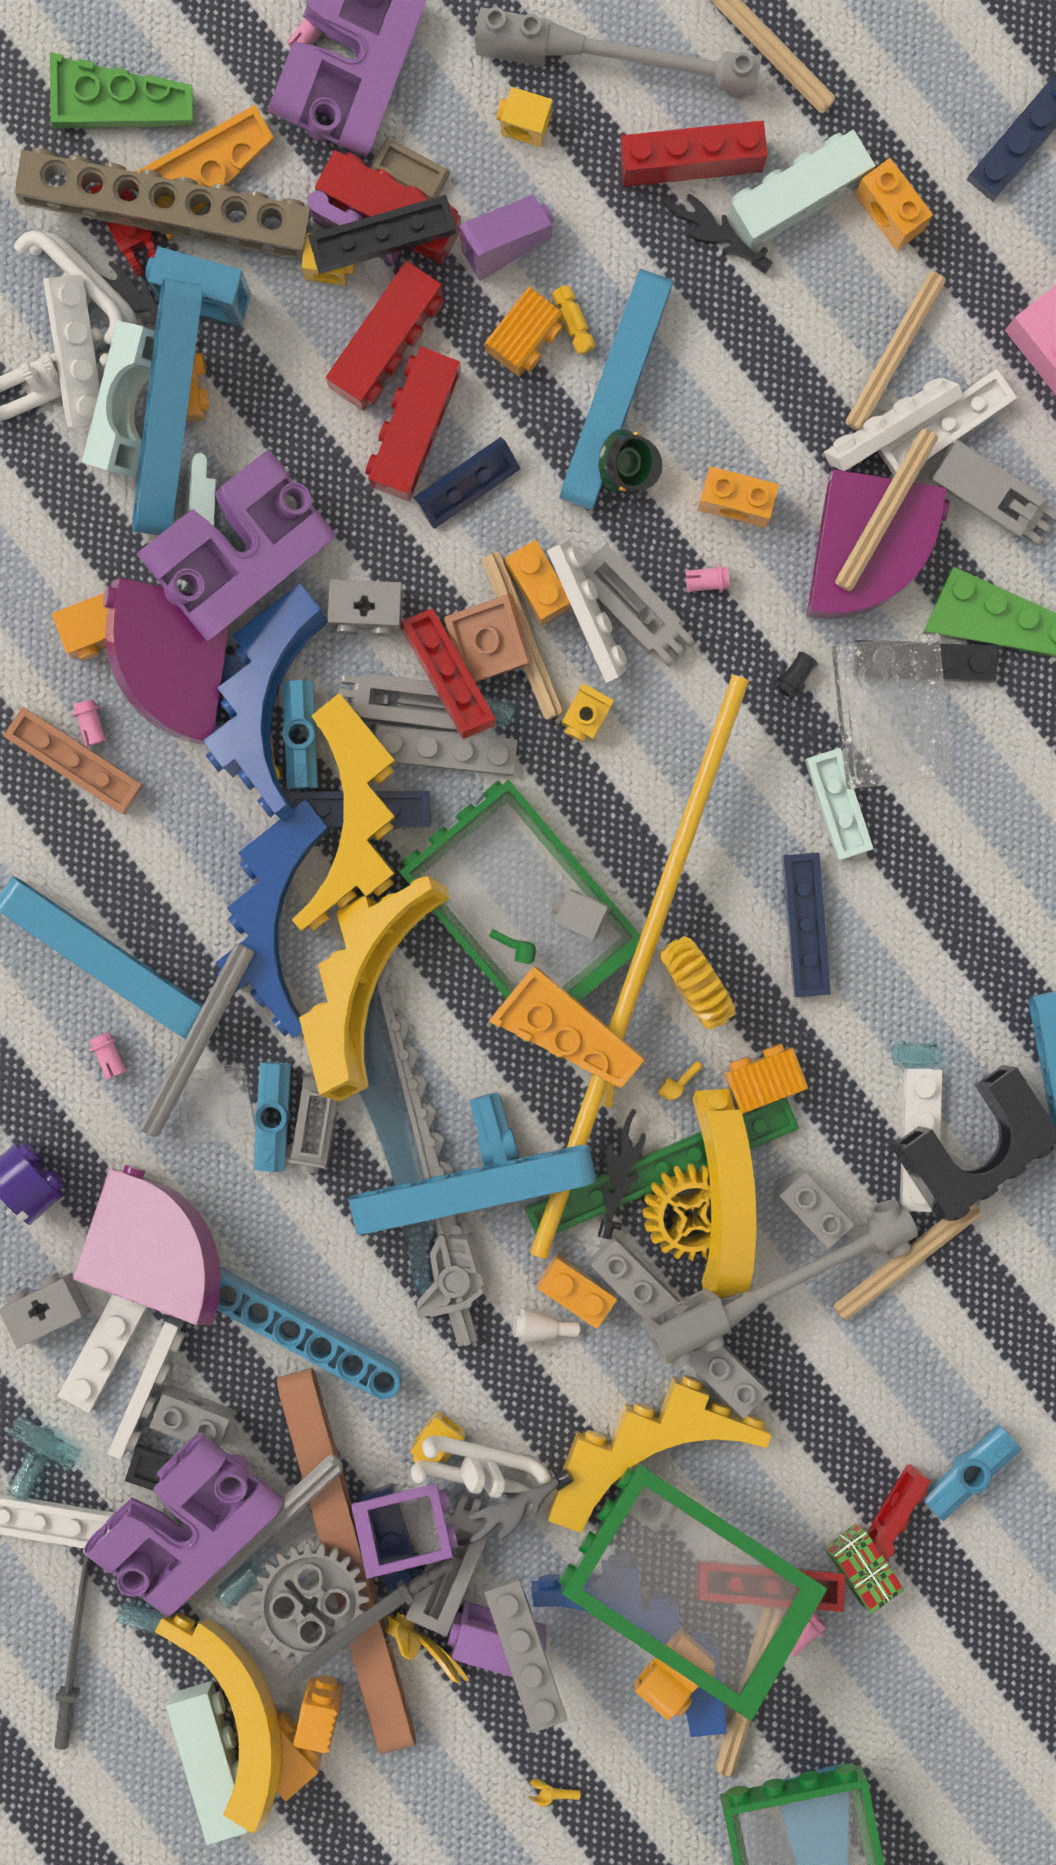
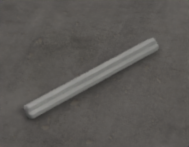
[140,944,254,1137]
[190,1455,343,1603]

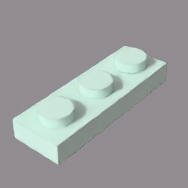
[805,748,873,861]

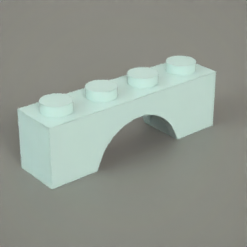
[82,320,155,478]

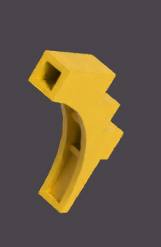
[292,693,397,932]
[299,876,450,1102]
[547,1375,772,1533]

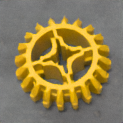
[660,936,735,1030]
[642,1163,711,1261]

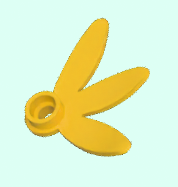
[385,1612,469,1683]

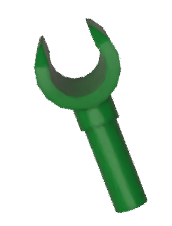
[489,929,536,964]

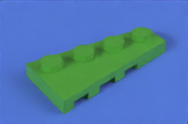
[50,52,195,128]
[922,567,1056,658]

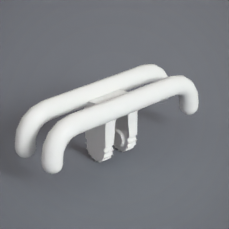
[14,230,137,345]
[0,327,108,421]
[410,1435,551,1510]

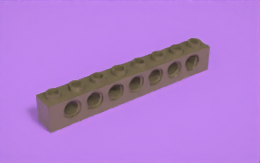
[14,148,310,260]

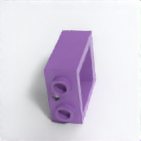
[351,1482,459,1579]
[447,1601,547,1677]

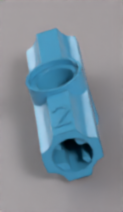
[282,680,319,790]
[254,1062,292,1172]
[469,1092,519,1166]
[923,1424,1022,1521]

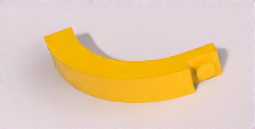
[692,1089,756,1299]
[155,1613,282,1834]

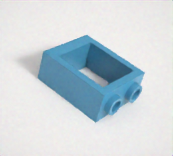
[146,246,251,327]

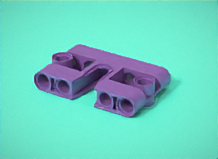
[267,0,427,158]
[136,449,337,641]
[83,1432,284,1617]

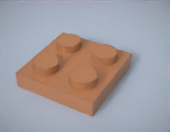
[444,594,533,683]

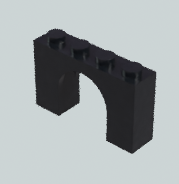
[891,1065,1056,1221]

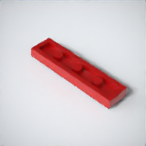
[401,608,496,739]

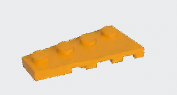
[136,104,274,242]
[488,966,646,1088]

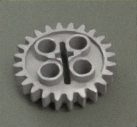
[250,1541,369,1665]

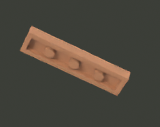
[3,706,144,815]

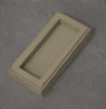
[370,138,450,199]

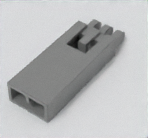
[928,440,1056,546]
[582,544,695,667]
[337,673,458,732]
[405,1492,493,1637]

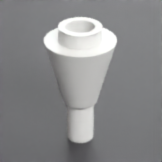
[513,1309,580,1345]

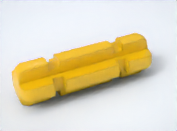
[552,285,596,355]

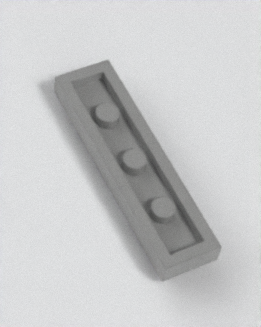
[375,724,518,776]
[484,1576,567,1733]

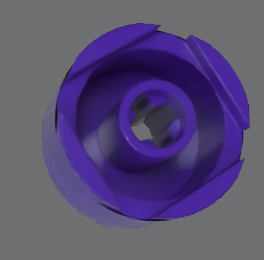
[0,1142,66,1225]

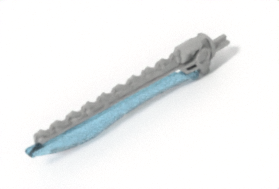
[359,961,488,1347]

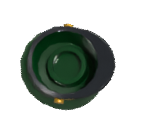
[598,429,662,493]

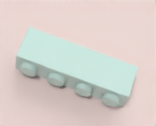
[728,129,876,250]
[166,1681,249,1845]

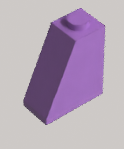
[459,194,554,281]

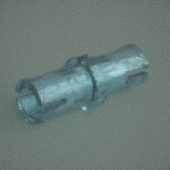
[7,1414,82,1471]

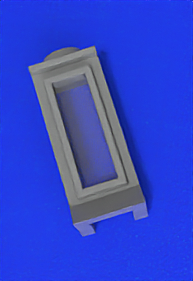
[290,1076,339,1173]

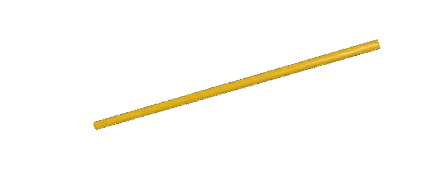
[530,675,749,1259]

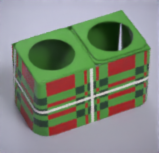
[824,1523,904,1614]

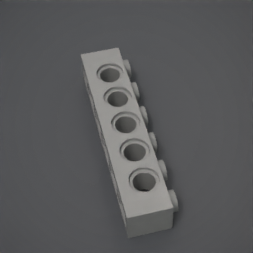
[589,1235,769,1419]

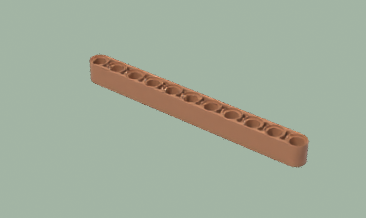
[277,1367,416,1755]

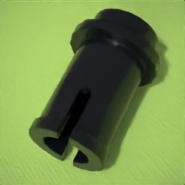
[776,651,818,699]

